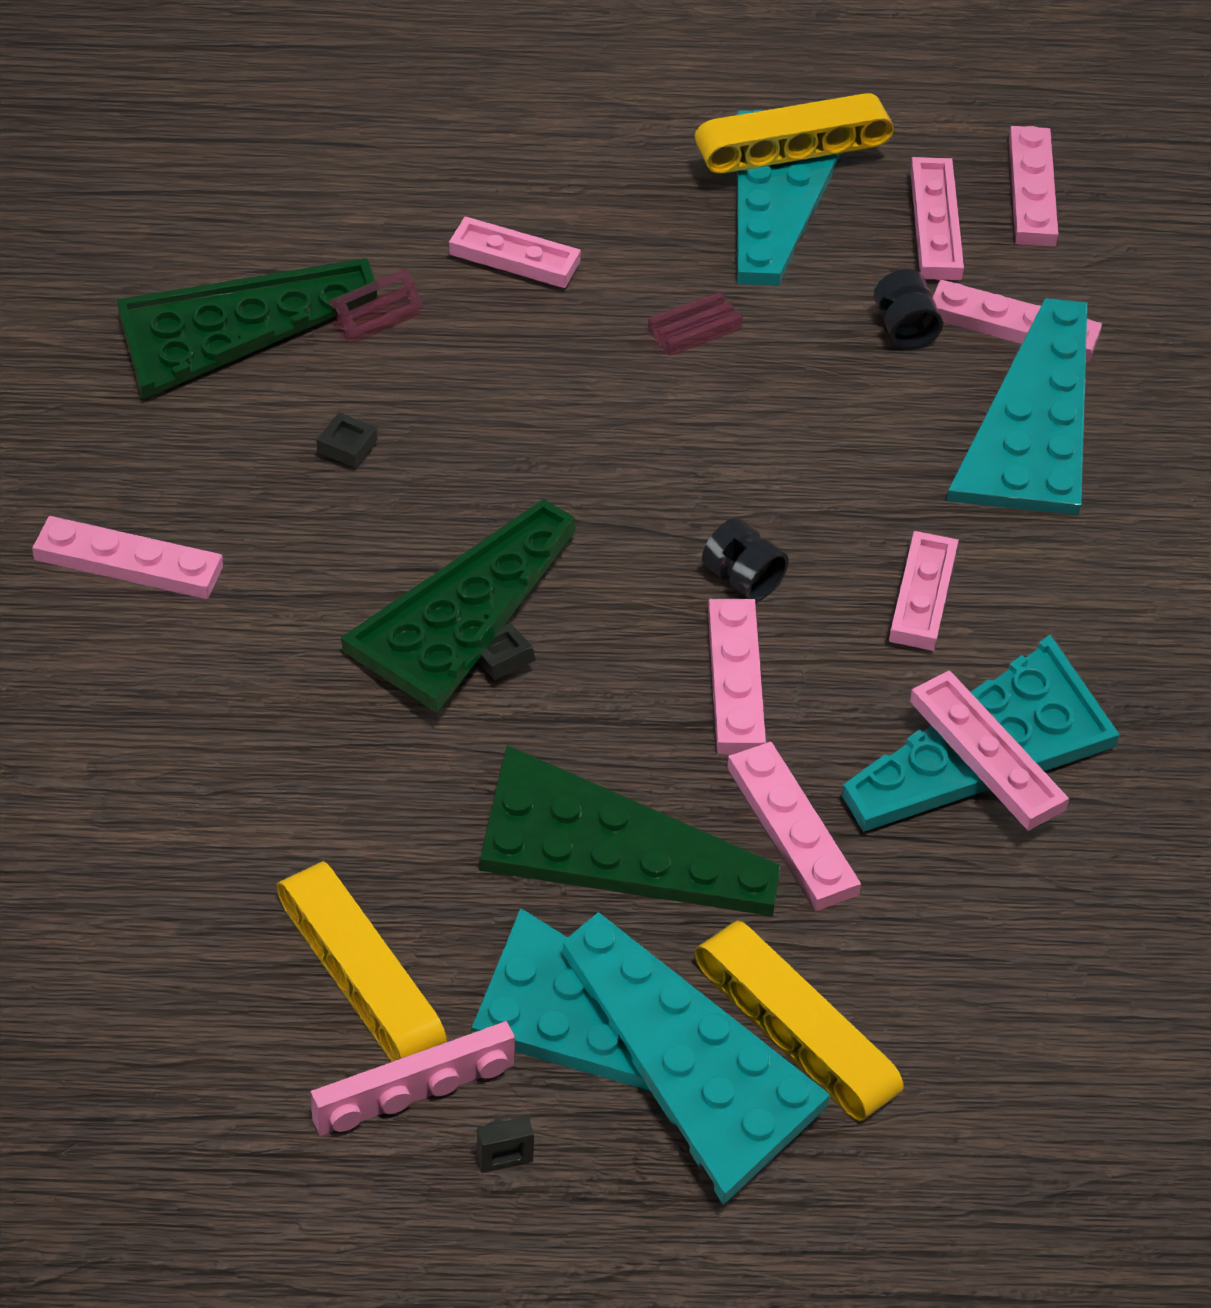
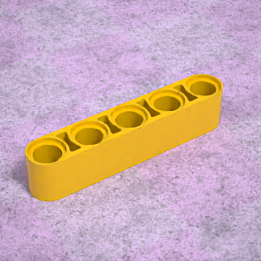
[694,93,894,173]
[277,861,447,1062]
[694,920,904,1121]

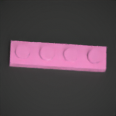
[1009,126,1058,247]
[910,157,964,280]
[932,279,1102,362]
[32,516,223,599]
[708,599,766,755]
[910,670,1069,831]
[727,742,861,911]
[310,1021,515,1136]

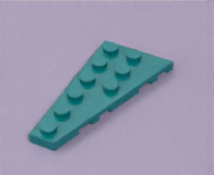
[737,110,844,286]
[946,298,1087,515]
[842,635,1120,832]
[471,908,650,1091]
[563,912,830,1205]

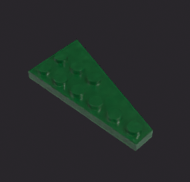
[117,258,377,400]
[341,499,576,713]
[480,745,781,916]

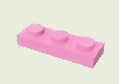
[449,216,581,288]
[889,531,958,651]

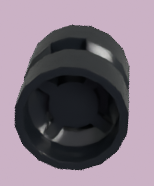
[873,269,944,350]
[702,518,789,602]

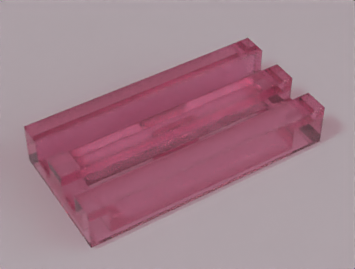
[330,268,424,340]
[648,291,743,355]

